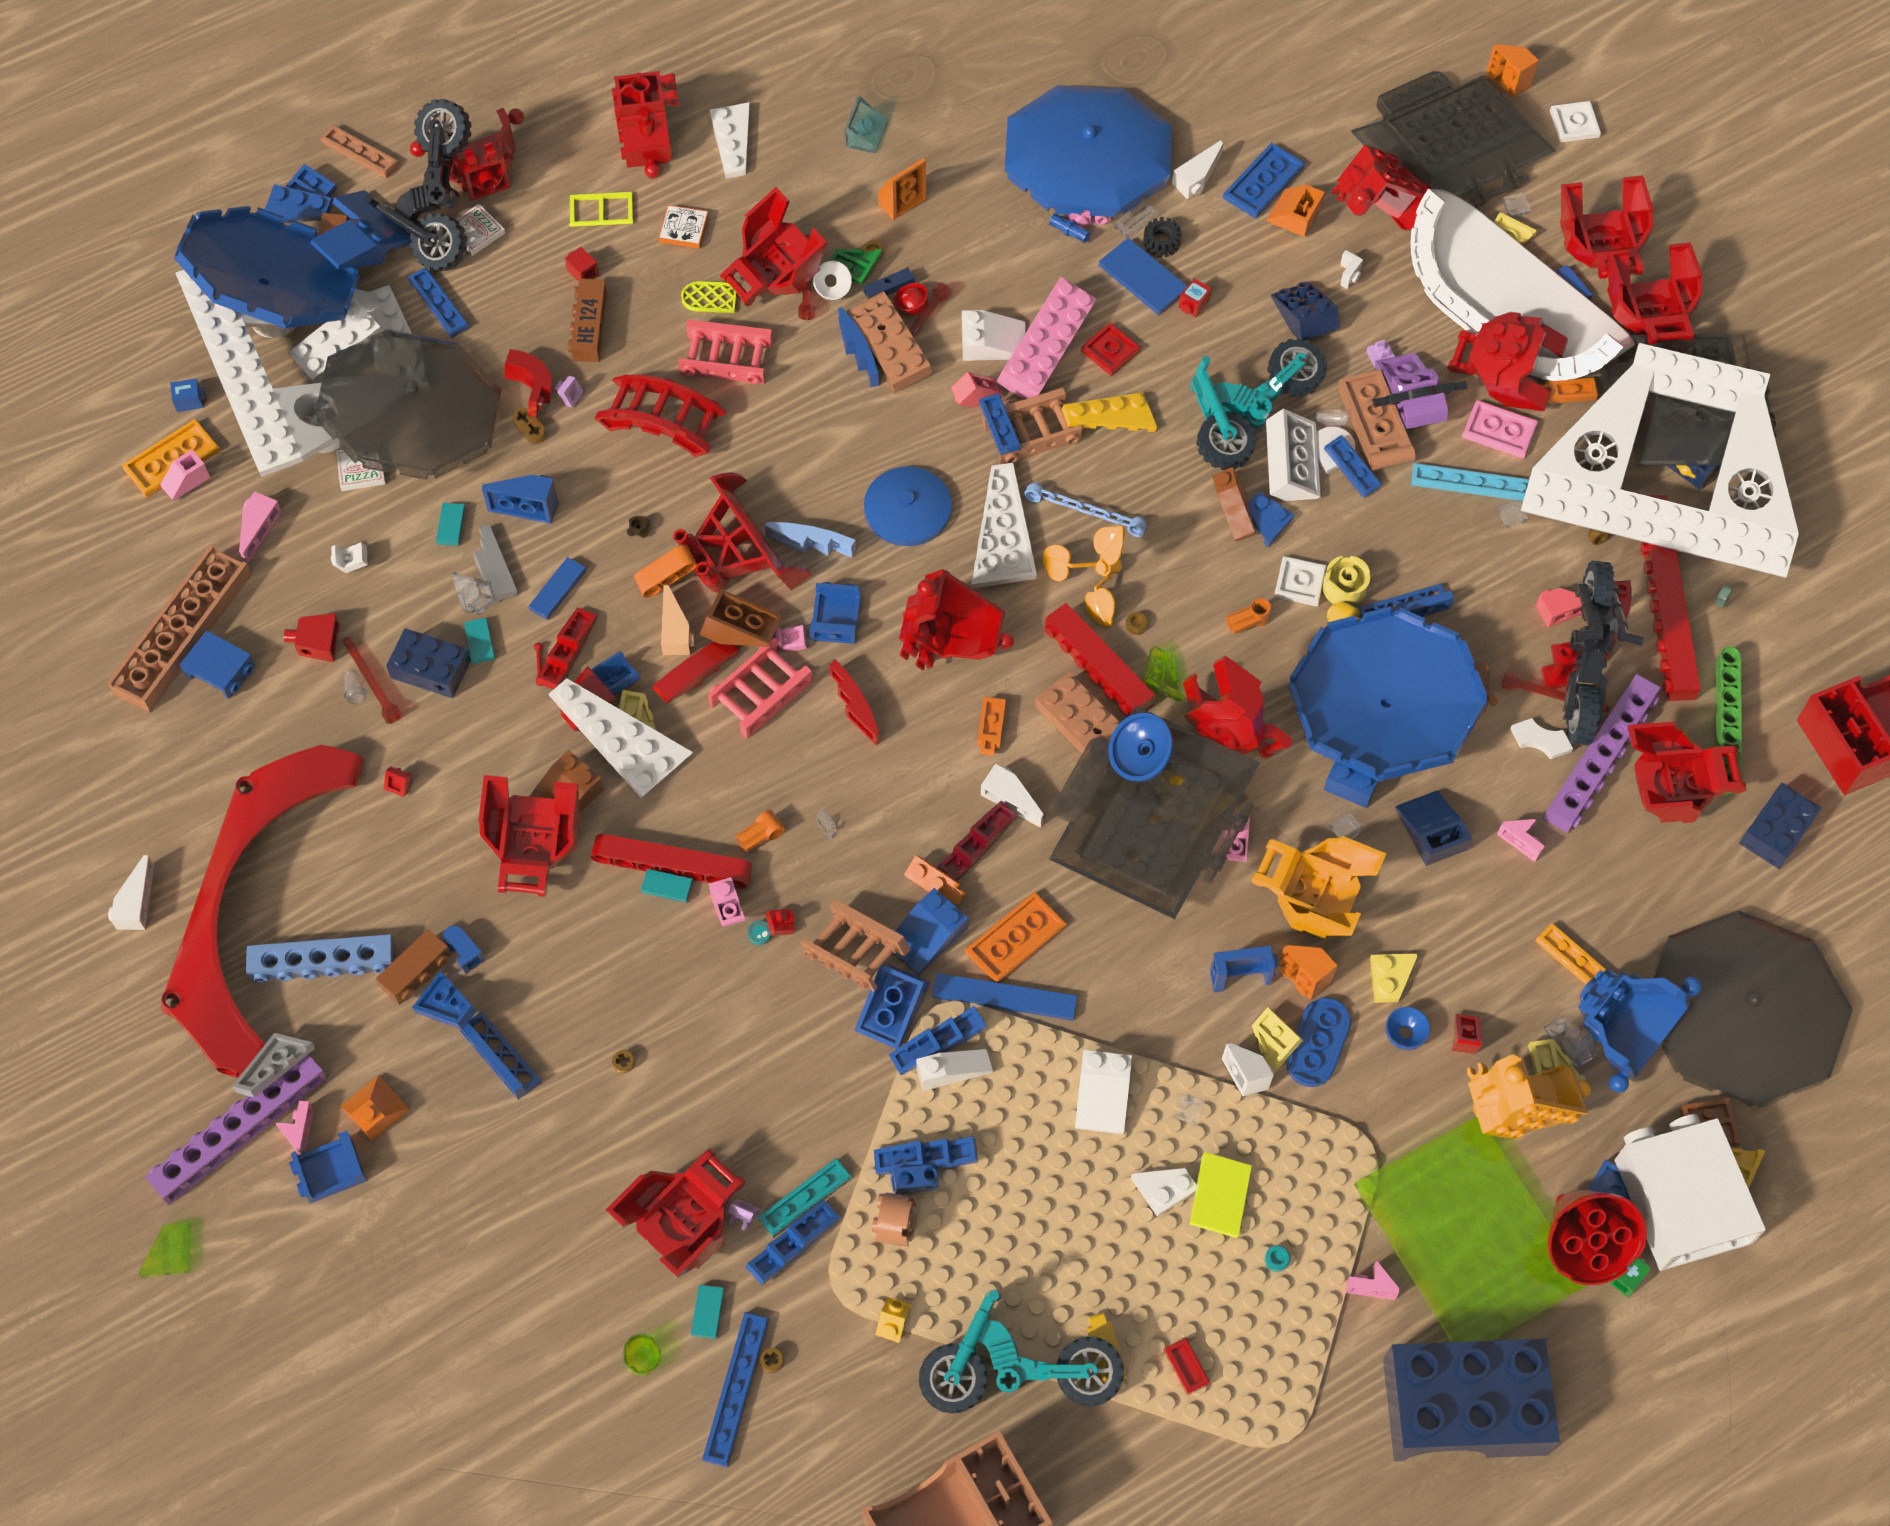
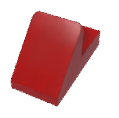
[1452,1013,1482,1054]

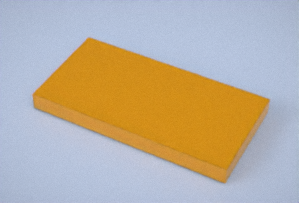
[122,419,221,498]

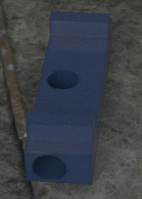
[863,267,915,299]

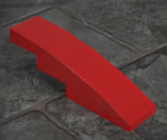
[536,607,597,689]
[652,641,739,703]
[829,659,879,746]

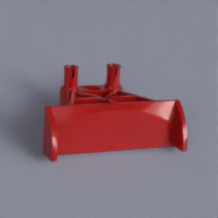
[673,472,812,593]

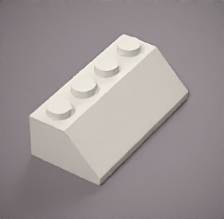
[1266,409,1321,501]

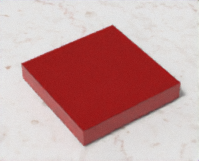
[1081,322,1141,376]

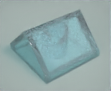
[845,96,888,154]

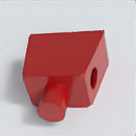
[284,613,340,662]

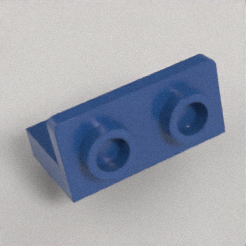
[591,651,641,695]

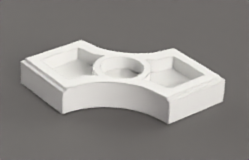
[1510,718,1573,759]

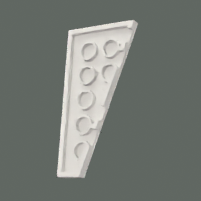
[971,463,1037,589]
[549,679,693,798]

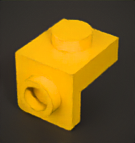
[875,1297,911,1343]

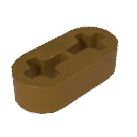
[513,408,546,444]

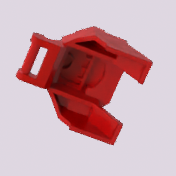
[1560,175,1654,279]
[720,187,828,306]
[1607,242,1703,345]
[1447,312,1568,411]
[1183,655,1292,759]
[1628,721,1747,823]
[478,775,581,897]
[605,1148,746,1278]

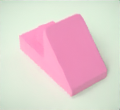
[1497,819,1545,862]
[276,1101,314,1154]
[1346,1261,1399,1300]

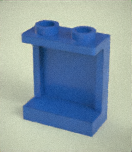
[810,582,861,644]
[180,631,255,699]
[1210,946,1278,993]
[289,1130,367,1204]

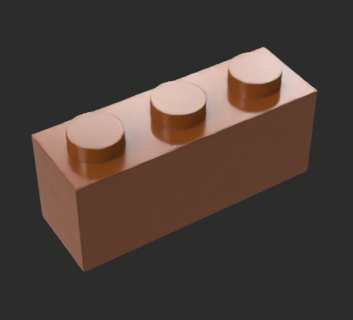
[375,929,451,1005]

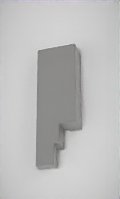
[474,524,517,604]

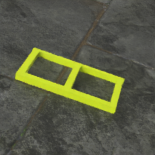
[569,192,634,227]

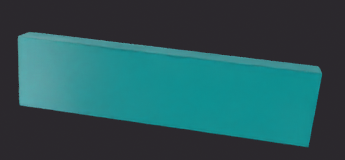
[758,1158,852,1238]

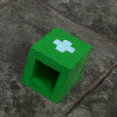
[1608,1257,1651,1297]

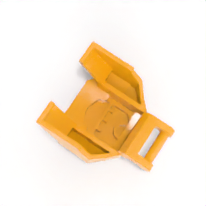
[1251,836,1386,939]

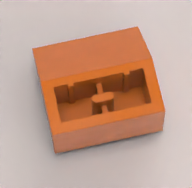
[1486,44,1539,98]
[1267,184,1325,237]
[1278,945,1338,1000]

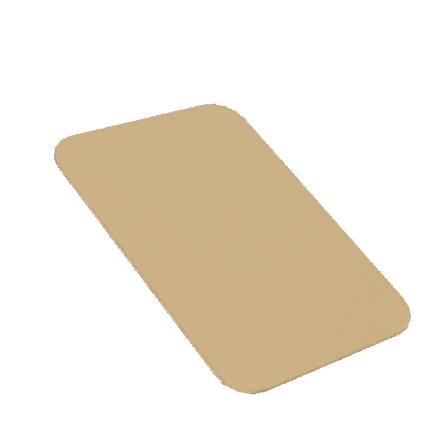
[828,1001,1379,1449]

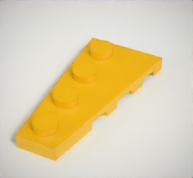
[1062,392,1157,432]

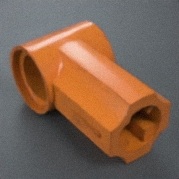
[1226,598,1271,635]
[735,810,785,853]

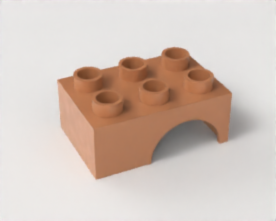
[861,1431,1053,1526]

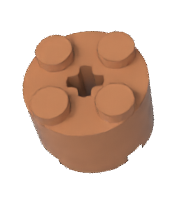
[872,1192,918,1247]

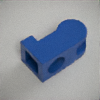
[443,926,485,974]
[890,1165,940,1195]

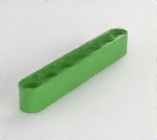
[1715,647,1742,796]

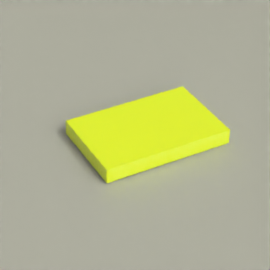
[1189,1152,1252,1238]

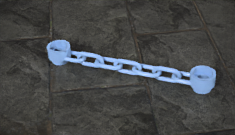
[1024,482,1147,537]

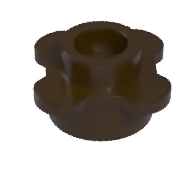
[627,516,651,538]

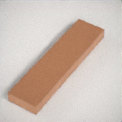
[320,125,399,179]

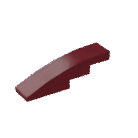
[937,801,1018,881]

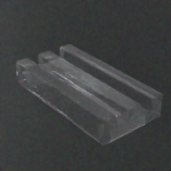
[1114,200,1158,239]

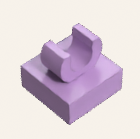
[1366,340,1395,368]
[554,376,584,407]
[728,1199,760,1231]

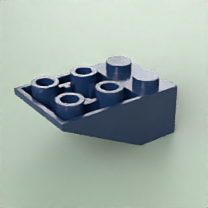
[1271,281,1340,341]
[1395,791,1472,866]

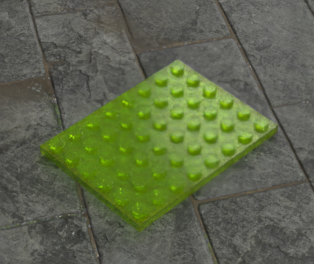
[1354,1116,1588,1342]

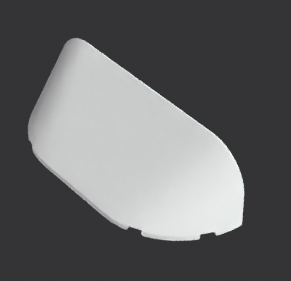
[1411,189,1635,381]

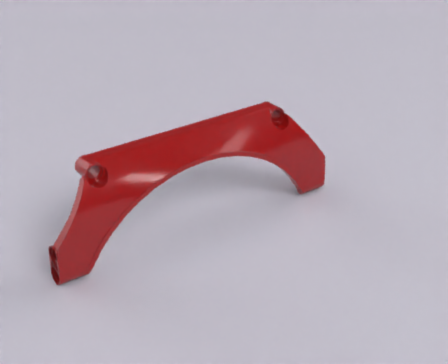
[161,744,365,1078]

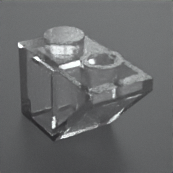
[451,572,497,615]
[1544,1016,1598,1067]

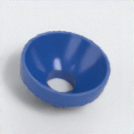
[1385,1007,1430,1050]

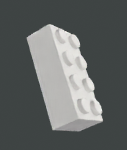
[288,299,388,383]

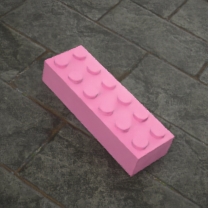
[996,277,1097,399]

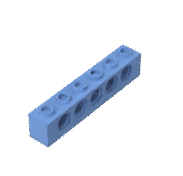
[246,934,395,983]

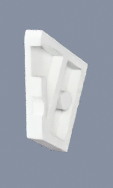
[1131,1168,1197,1217]

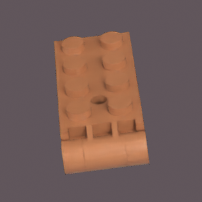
[846,291,932,393]
[1338,370,1415,471]
[1035,672,1120,780]

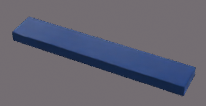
[932,973,1077,1021]
[702,1312,769,1468]

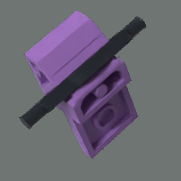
[1372,353,1467,429]

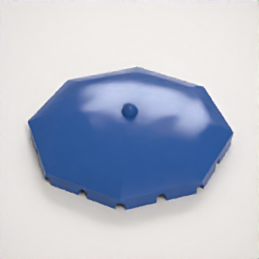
[1005,85,1171,217]
[174,206,360,329]
[1288,607,1488,782]

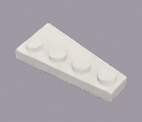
[710,103,750,179]

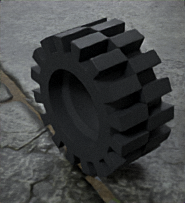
[1143,217,1182,258]

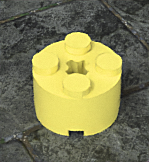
[1322,556,1370,606]

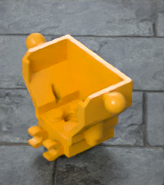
[1467,1054,1591,1139]

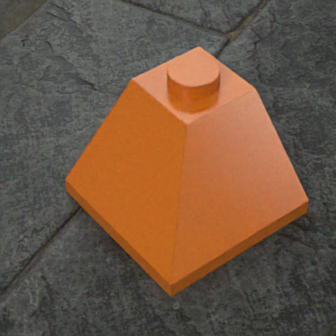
[340,1075,409,1141]

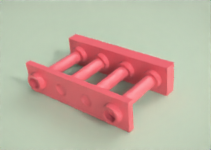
[678,320,773,384]
[708,637,812,739]

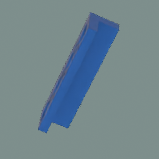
[1358,584,1454,618]
[458,1011,541,1100]

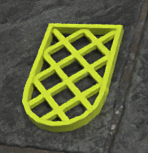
[681,281,737,313]

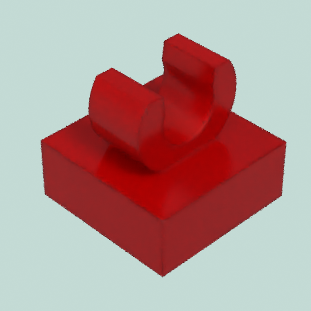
[383,766,412,797]
[765,909,796,936]

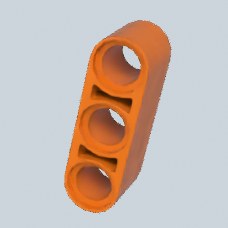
[634,545,697,598]

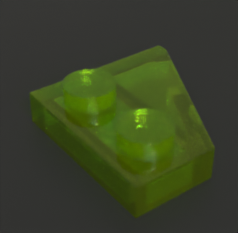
[1142,645,1184,702]
[139,1222,191,1278]

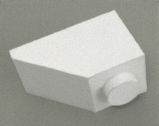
[1222,1043,1274,1096]

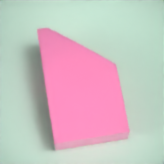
[772,625,807,652]

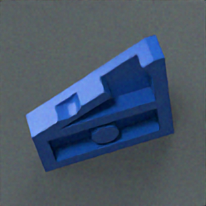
[285,164,337,197]
[1248,491,1294,547]

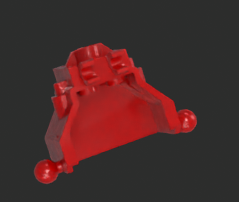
[612,71,679,179]
[409,108,524,201]
[1332,145,1433,231]
[899,569,1014,671]

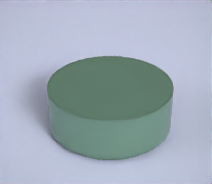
[1715,585,1733,608]

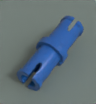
[1049,213,1091,243]

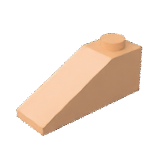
[661,585,695,655]

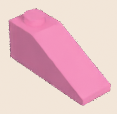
[239,491,282,564]

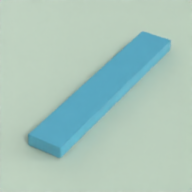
[1411,463,1530,501]

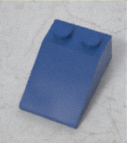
[310,218,391,269]
[482,475,558,524]
[1324,761,1379,808]
[895,888,968,976]
[854,963,930,1049]

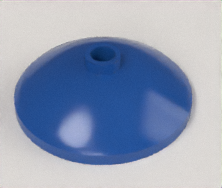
[1108,713,1174,782]

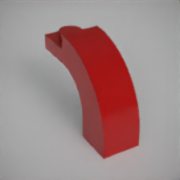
[504,349,552,417]

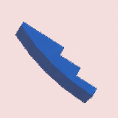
[838,307,879,387]
[888,1006,988,1075]
[874,1136,978,1175]
[746,1200,840,1285]

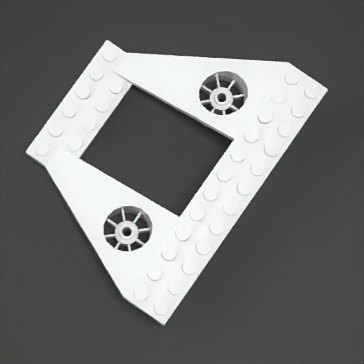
[176,270,435,477]
[1521,343,1799,578]

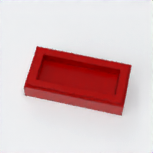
[1163,1337,1211,1396]

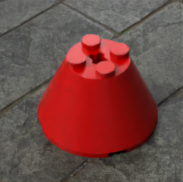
[1547,1189,1647,1285]

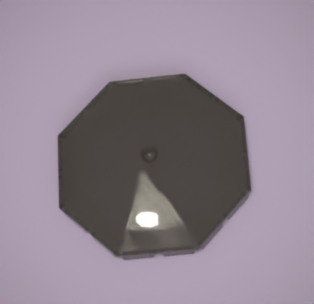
[315,329,501,480]
[1653,910,1853,1108]

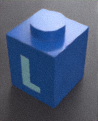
[170,378,206,412]

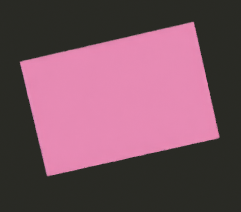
[1462,400,1538,459]

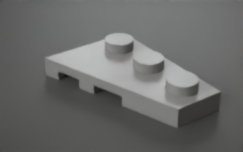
[232,1033,315,1098]

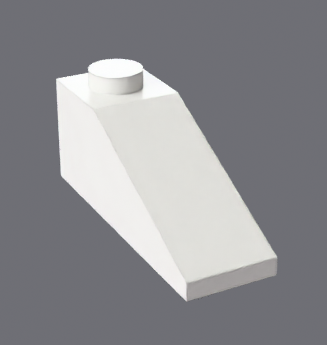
[1172,140,1223,199]
[981,764,1044,827]
[108,855,154,930]
[916,1049,993,1091]

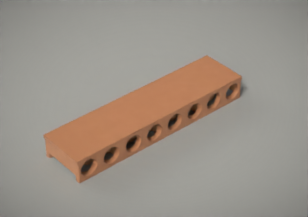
[107,545,252,713]

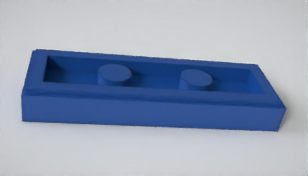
[979,393,1021,455]
[1323,435,1382,498]
[528,557,586,620]

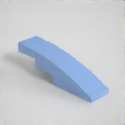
[765,522,856,558]

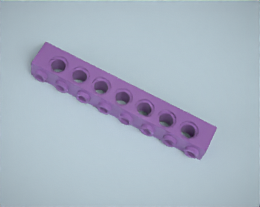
[1543,674,1660,833]
[145,1054,327,1205]

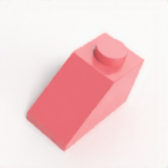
[951,372,1004,408]
[1536,588,1582,628]

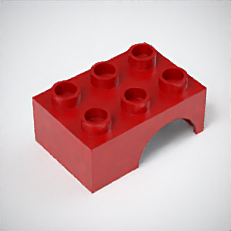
[1796,675,1890,796]

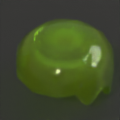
[622,1333,661,1376]

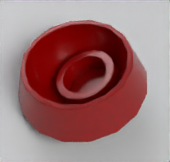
[893,283,928,315]

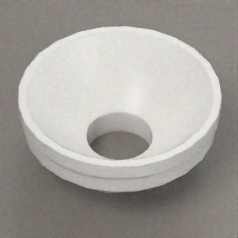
[813,261,852,300]

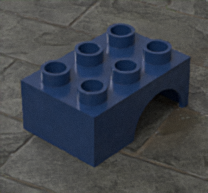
[1383,1339,1560,1462]

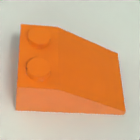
[878,158,926,220]

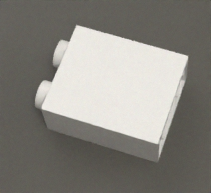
[1614,1114,1766,1271]

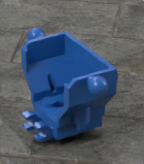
[1578,968,1702,1093]

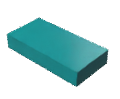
[436,503,465,546]
[464,618,495,664]
[641,869,693,903]
[691,1285,724,1339]

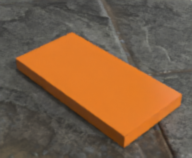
[965,891,1067,983]

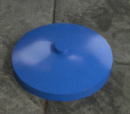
[864,467,952,546]

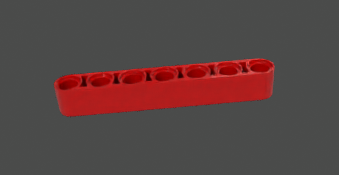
[590,834,753,889]

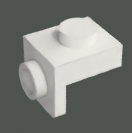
[1340,250,1363,289]
[331,542,368,573]

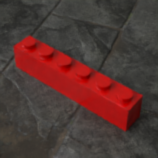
[1045,603,1155,716]

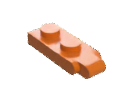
[1540,378,1598,403]
[977,697,1006,756]
[904,855,966,905]

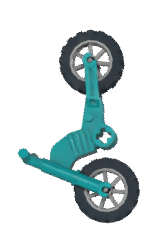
[1190,338,1327,470]
[919,1290,1124,1414]

